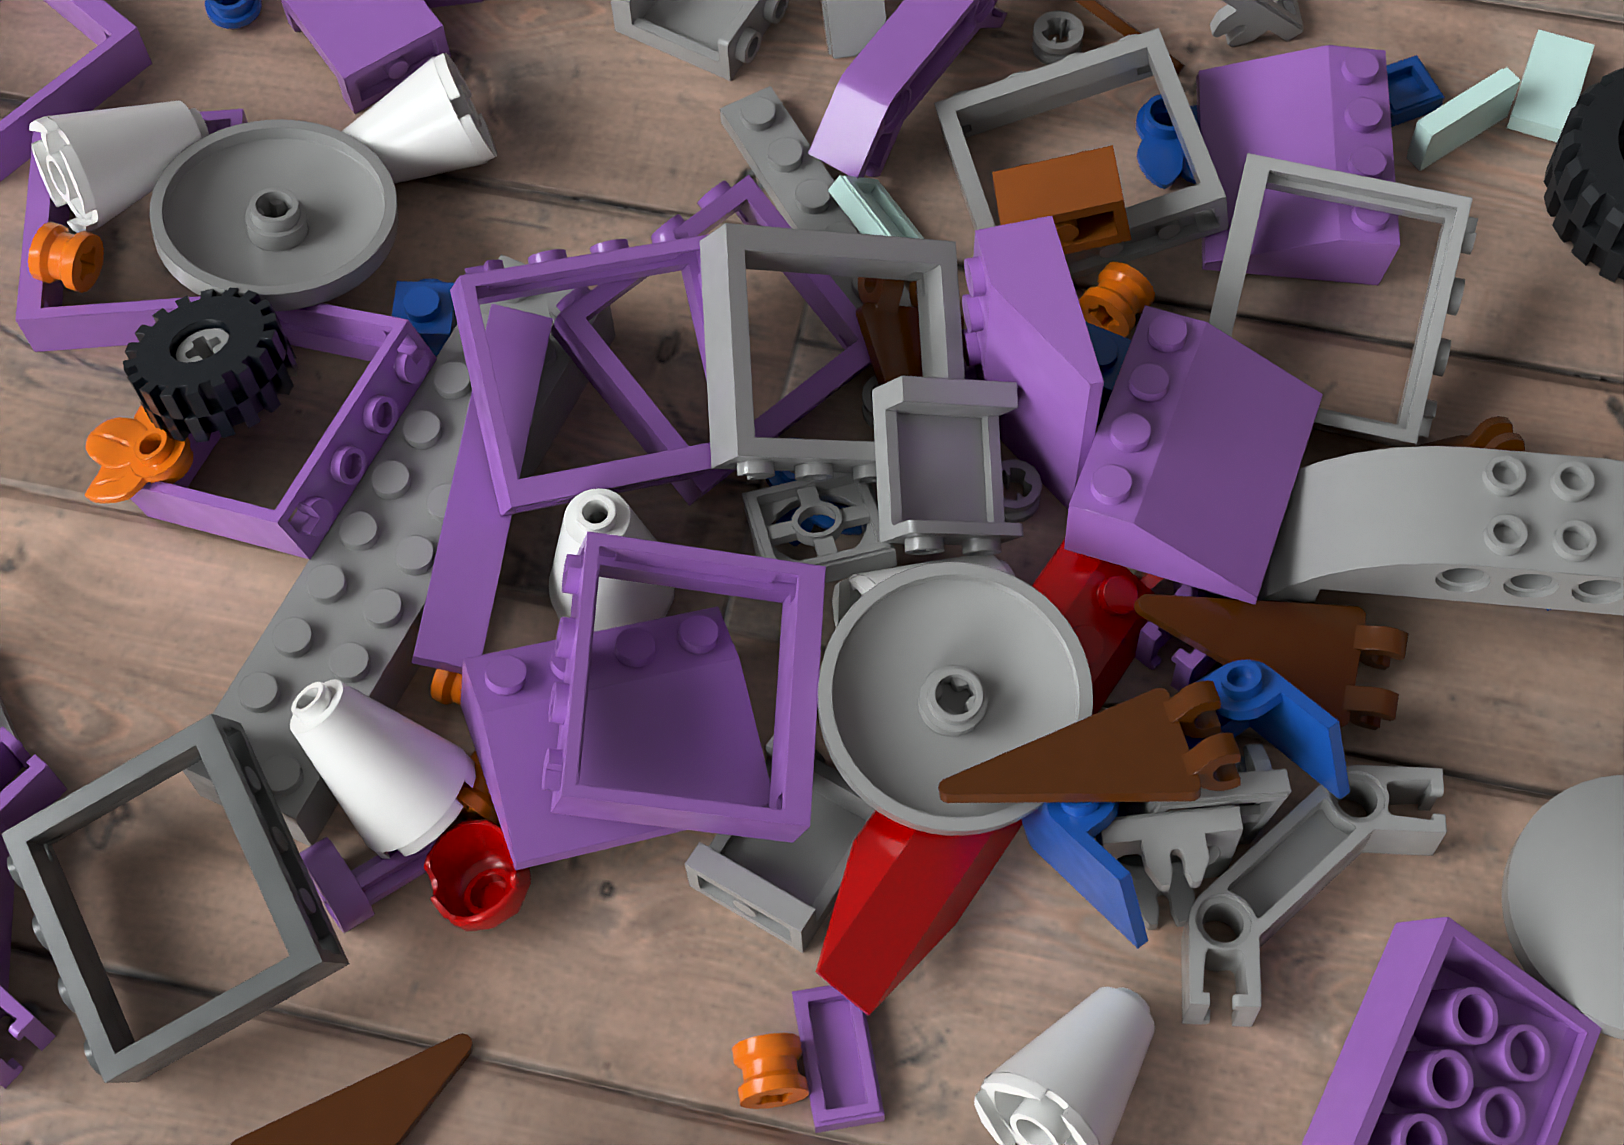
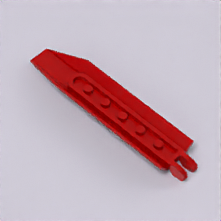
[815,539,1164,1015]

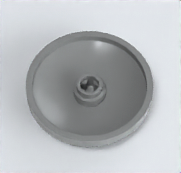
[149,119,398,311]
[817,562,1093,836]
[1502,775,1624,1040]

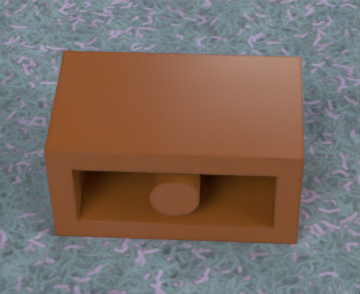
[992,145,1132,255]

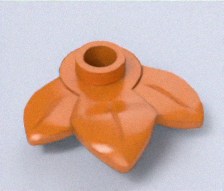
[85,405,194,504]

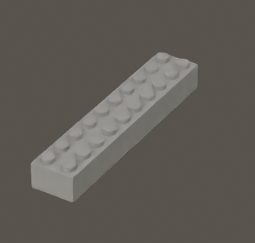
[183,254,616,846]

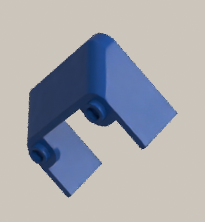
[1022,660,1350,949]

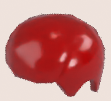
[424,819,531,932]

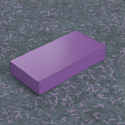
[792,985,885,1133]

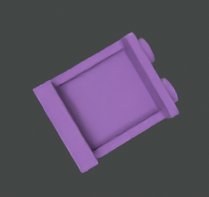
[281,0,451,114]

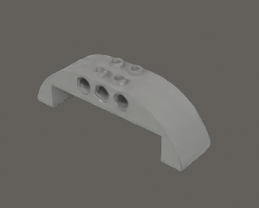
[1257,446,1624,616]

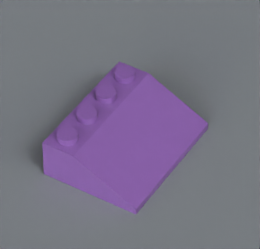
[1196,45,1400,285]
[962,216,1104,509]
[1064,305,1323,605]
[460,606,770,870]
[1301,917,1602,1145]

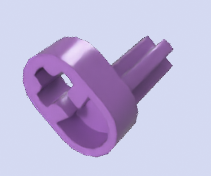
[300,831,445,933]

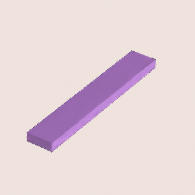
[412,303,553,674]

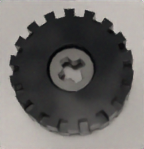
[123,288,298,442]

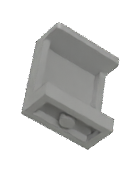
[611,0,789,81]
[872,376,1023,556]
[685,735,875,953]

